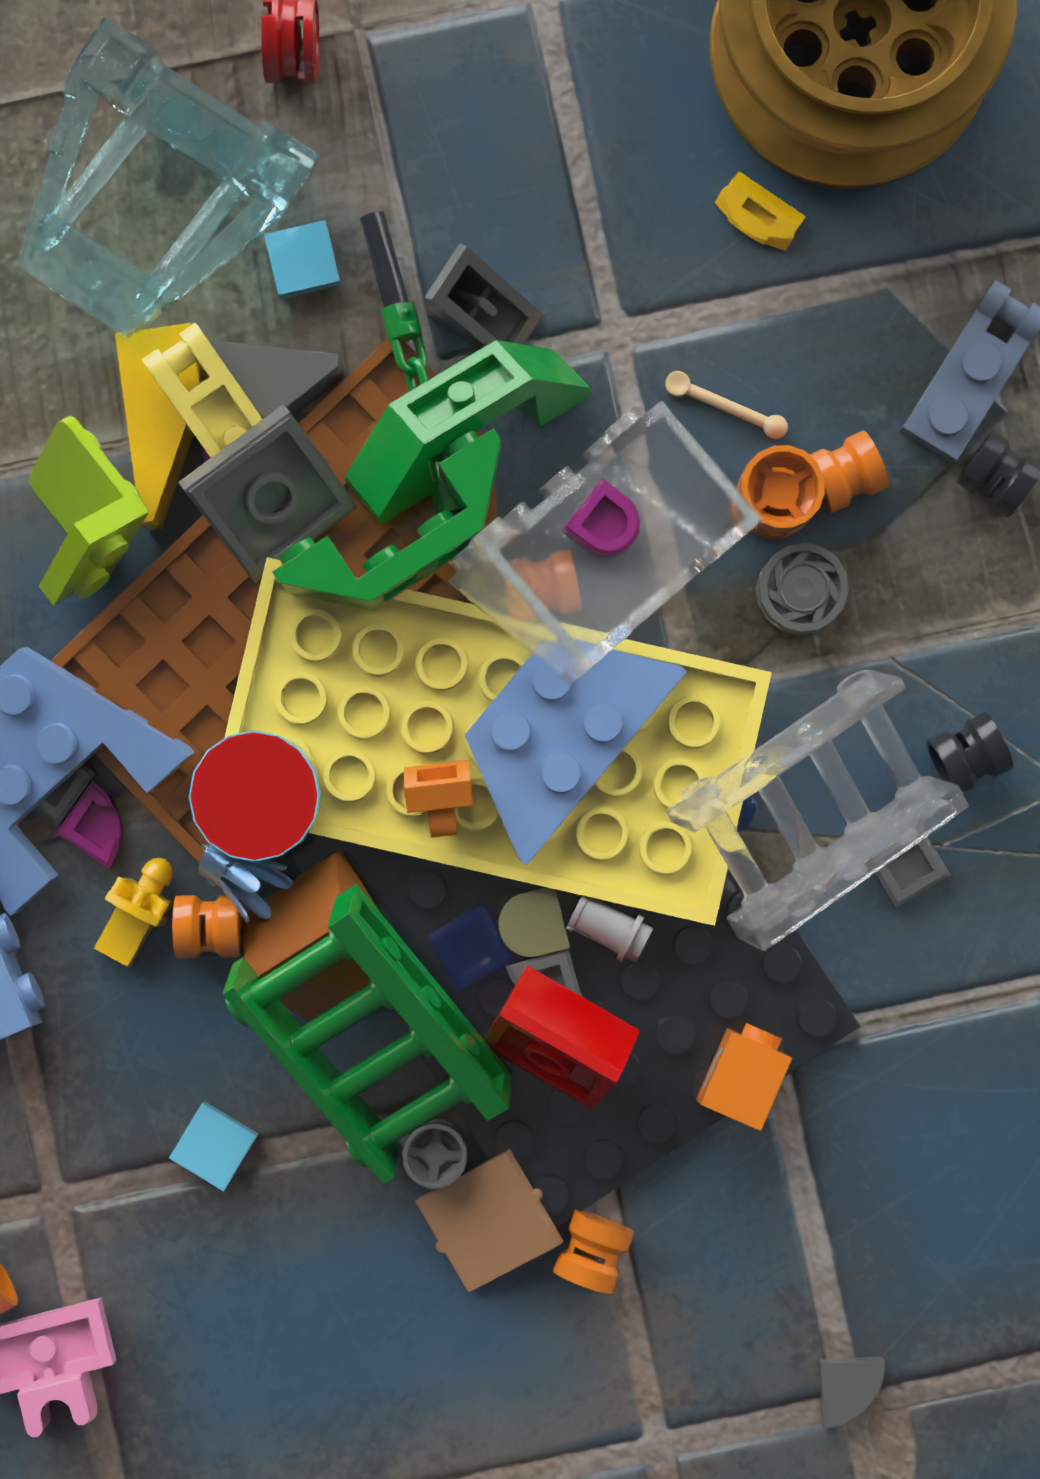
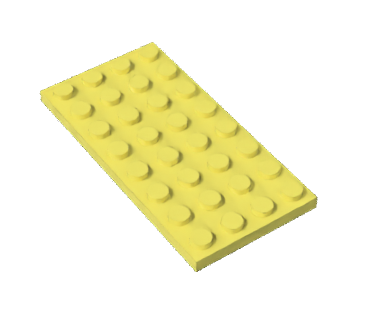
[224,557,772,926]

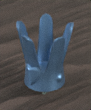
[198,843,293,922]

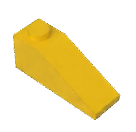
[115,323,210,531]

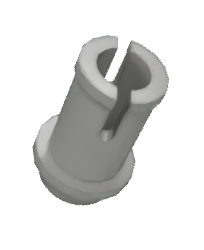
[566,895,653,963]

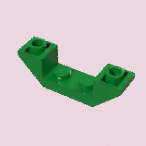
[345,340,592,525]
[272,428,501,611]

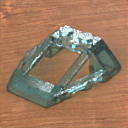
[17,17,320,338]

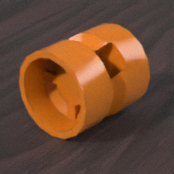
[734,445,825,539]

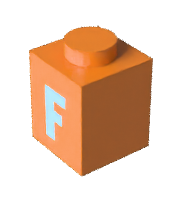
[696,1023,792,1131]

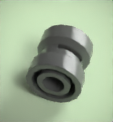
[402,1118,468,1189]

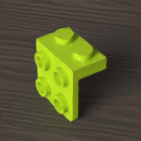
[29,416,149,606]

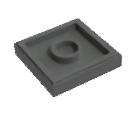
[178,404,358,583]

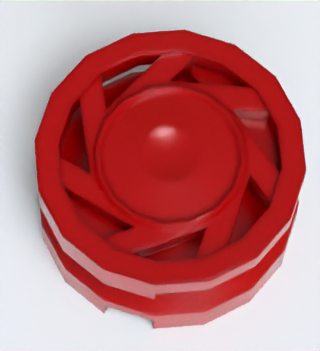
[261,0,320,84]

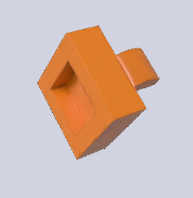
[404,760,473,838]

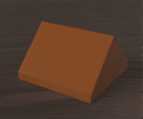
[242,850,380,1022]

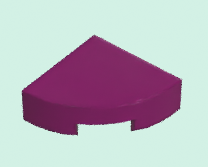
[56,780,123,869]

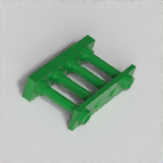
[222,884,513,1184]

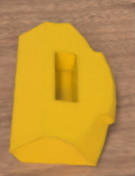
[715,171,806,251]

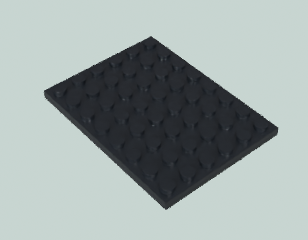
[288,603,861,1228]

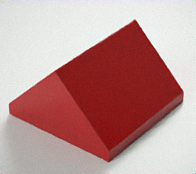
[484,965,640,1110]

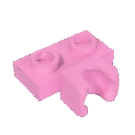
[0,1298,117,1438]

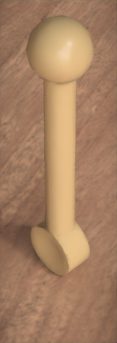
[665,371,788,439]

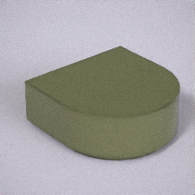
[499,887,570,957]

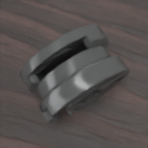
[755,543,849,636]

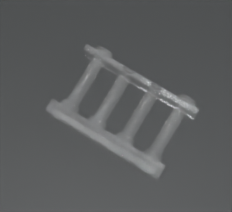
[665,669,969,951]

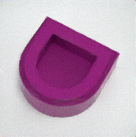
[561,478,640,558]

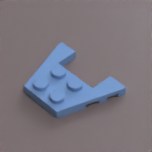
[0,647,195,916]

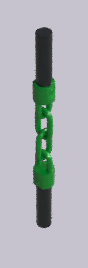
[360,211,491,606]

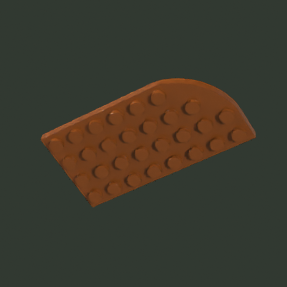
[51,338,497,863]

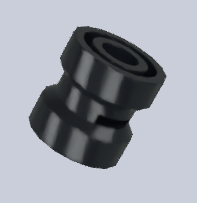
[956,430,1040,518]
[926,712,1013,797]

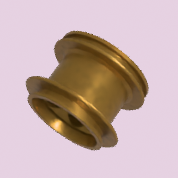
[709,0,1017,189]

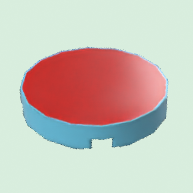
[189,730,322,862]

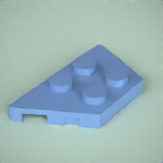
[465,635,687,866]

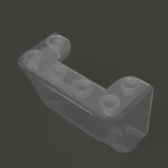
[448,400,762,685]

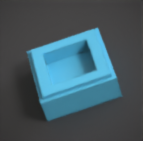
[264,220,341,300]
[169,1101,259,1191]

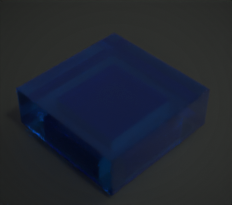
[426,904,514,992]

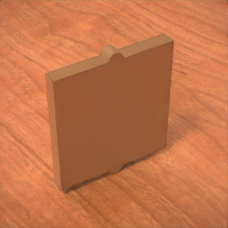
[415,1149,563,1293]

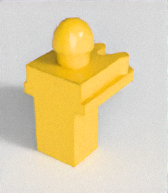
[94,857,174,967]

